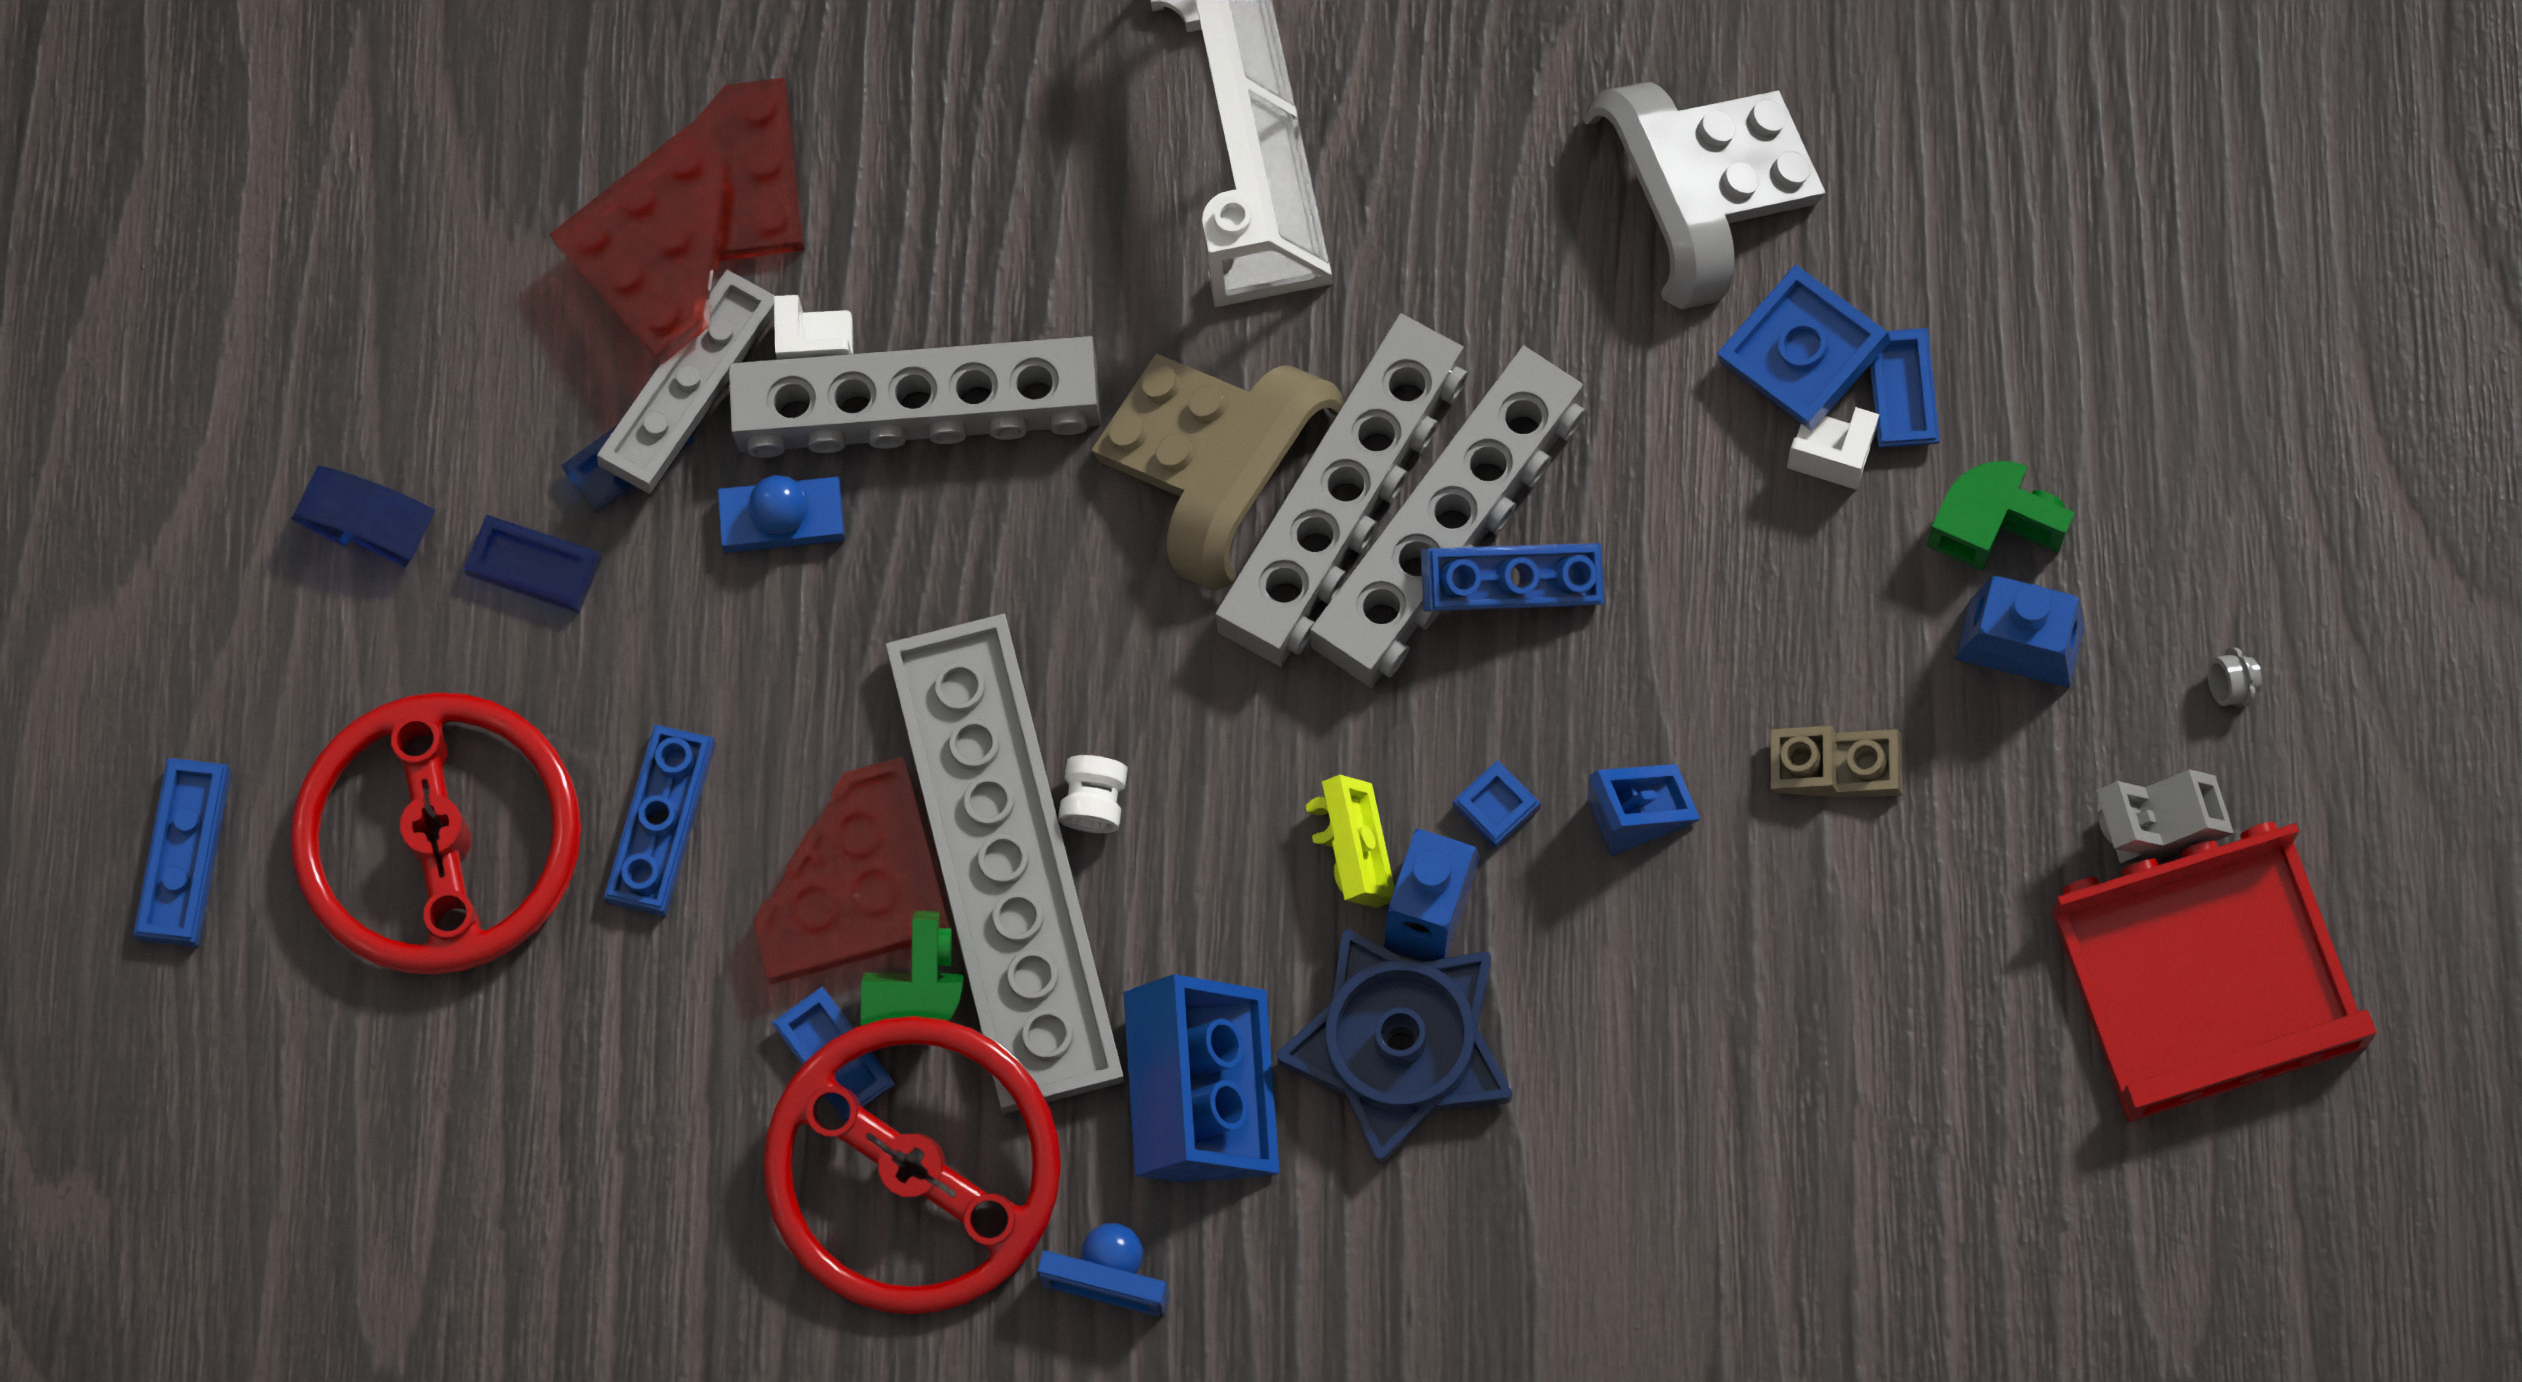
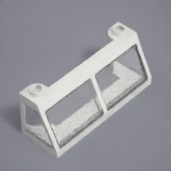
[1150,0,1333,307]

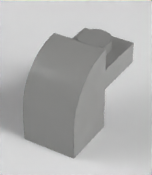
[2096,769,2234,864]

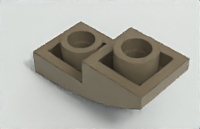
[1770,726,1903,797]

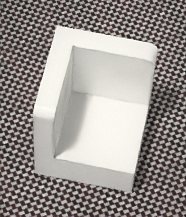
[774,295,854,360]
[1787,407,1879,490]

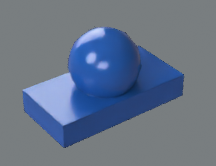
[718,475,845,553]
[1037,1223,1170,1317]

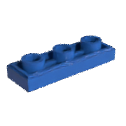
[1421,543,1604,612]
[604,724,716,917]

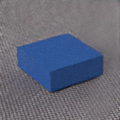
[1453,760,1541,850]

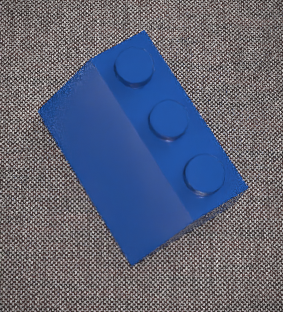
[1123,974,1280,1183]

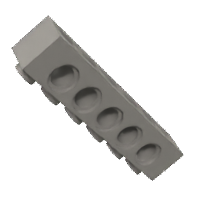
[1215,313,1468,667]
[729,336,1100,458]
[1310,345,1586,689]

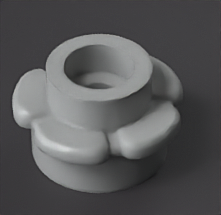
[2207,647,2262,708]

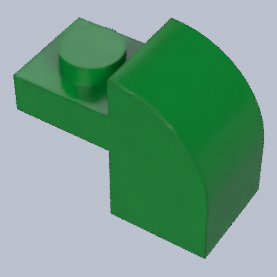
[1927,461,2075,571]
[861,911,964,1026]

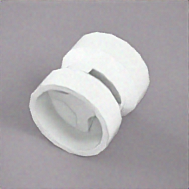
[1058,755,1128,833]

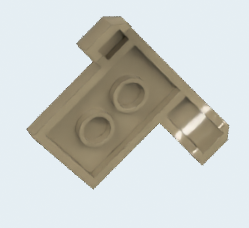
[1091,353,1344,591]

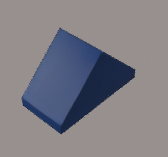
[1587,764,1700,856]

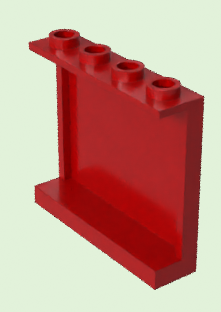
[2051,822,2377,1123]

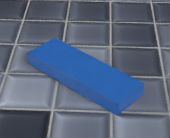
[133,758,232,947]

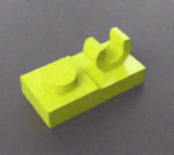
[1306,775,1395,908]

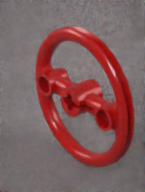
[290,692,581,974]
[763,1016,1061,1314]

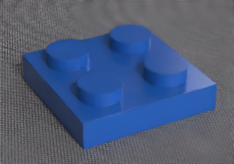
[1717,264,1891,431]

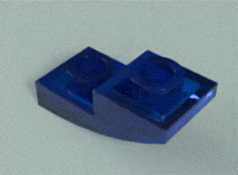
[291,465,435,568]

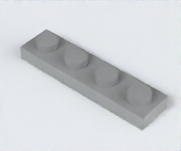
[597,270,775,494]

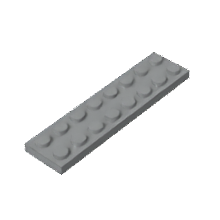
[886,613,1125,1114]

